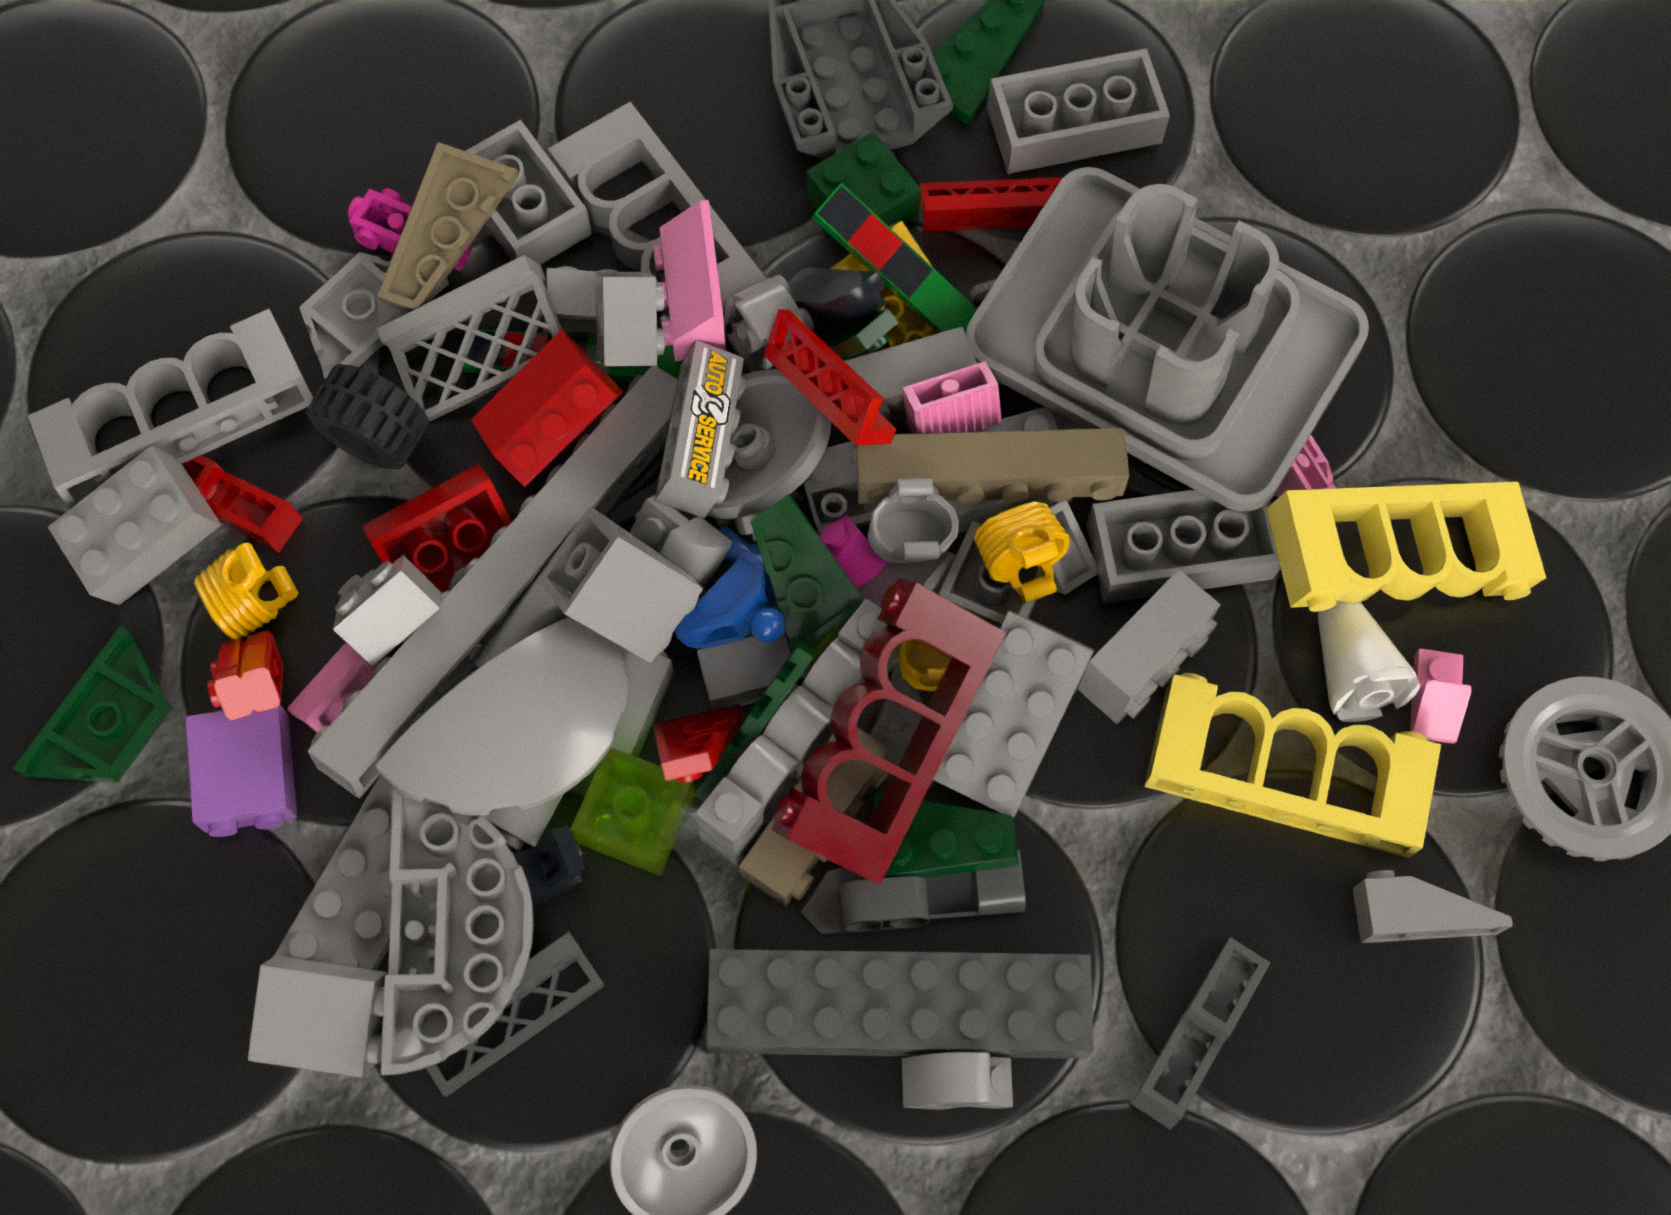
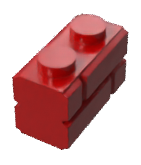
[207,630,284,720]

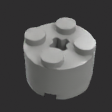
[722,275,814,372]

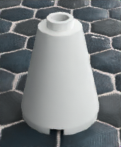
[1317,600,1420,722]

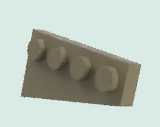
[377,142,519,312]

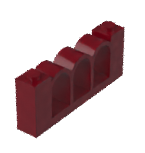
[771,578,1006,885]

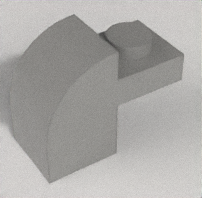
[902,1052,1013,1110]

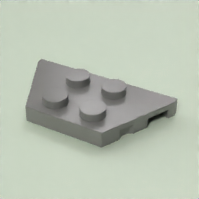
[299,252,449,379]

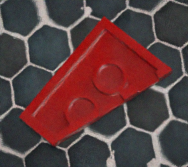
[653,704,744,783]

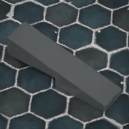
[1130,937,1270,1130]

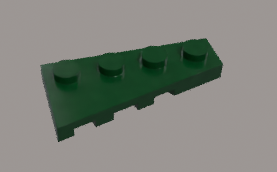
[932,0,1045,127]
[694,640,815,802]

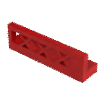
[919,177,1064,232]
[764,309,896,445]

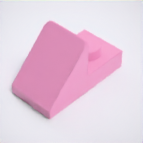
[1410,648,1471,744]

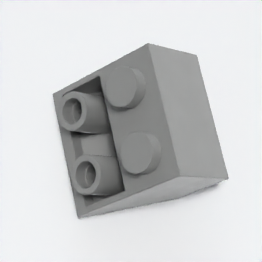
[798,441,876,535]

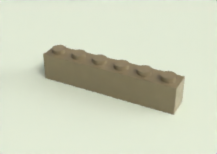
[856,428,1129,507]

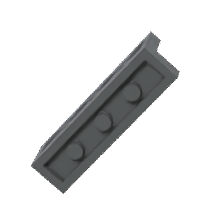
[426,932,605,1097]

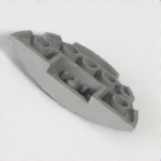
[375,617,628,816]
[381,787,534,1076]

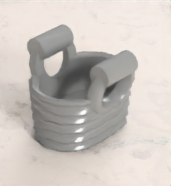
[868,477,959,563]

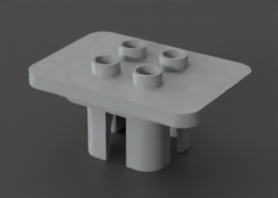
[966,167,1369,512]

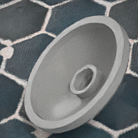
[610,1085,757,1215]

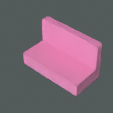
[287,643,379,733]

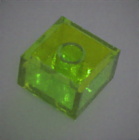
[570,748,695,876]

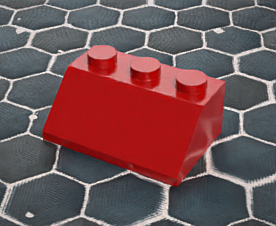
[471,329,624,487]
[362,465,512,594]

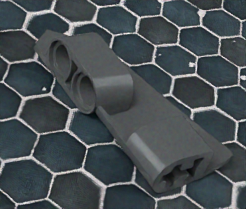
[801,849,1025,935]

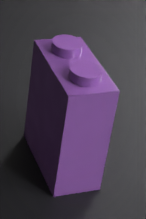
[186,704,297,837]

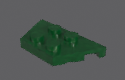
[12,625,173,783]

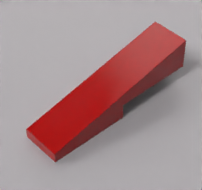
[182,455,303,554]

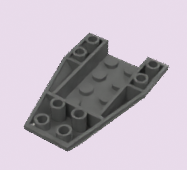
[768,0,953,160]

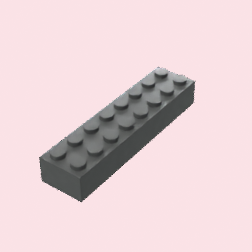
[707,949,1094,1059]

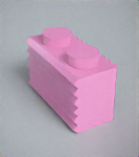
[902,361,1001,434]

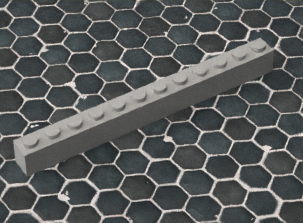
[308,366,678,799]

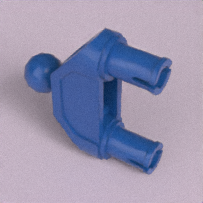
[675,527,786,648]

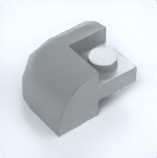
[630,495,733,588]

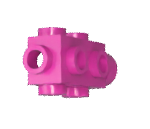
[348,188,472,270]

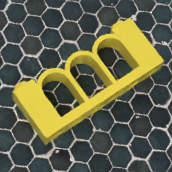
[1266,482,1546,612]
[1144,673,1441,858]

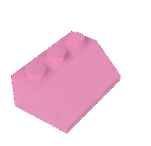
[653,200,726,361]

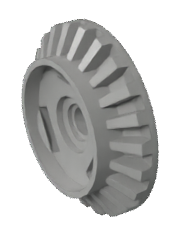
[1499,677,1671,861]

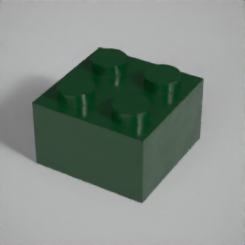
[806,131,921,226]

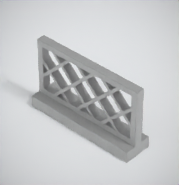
[377,255,562,422]

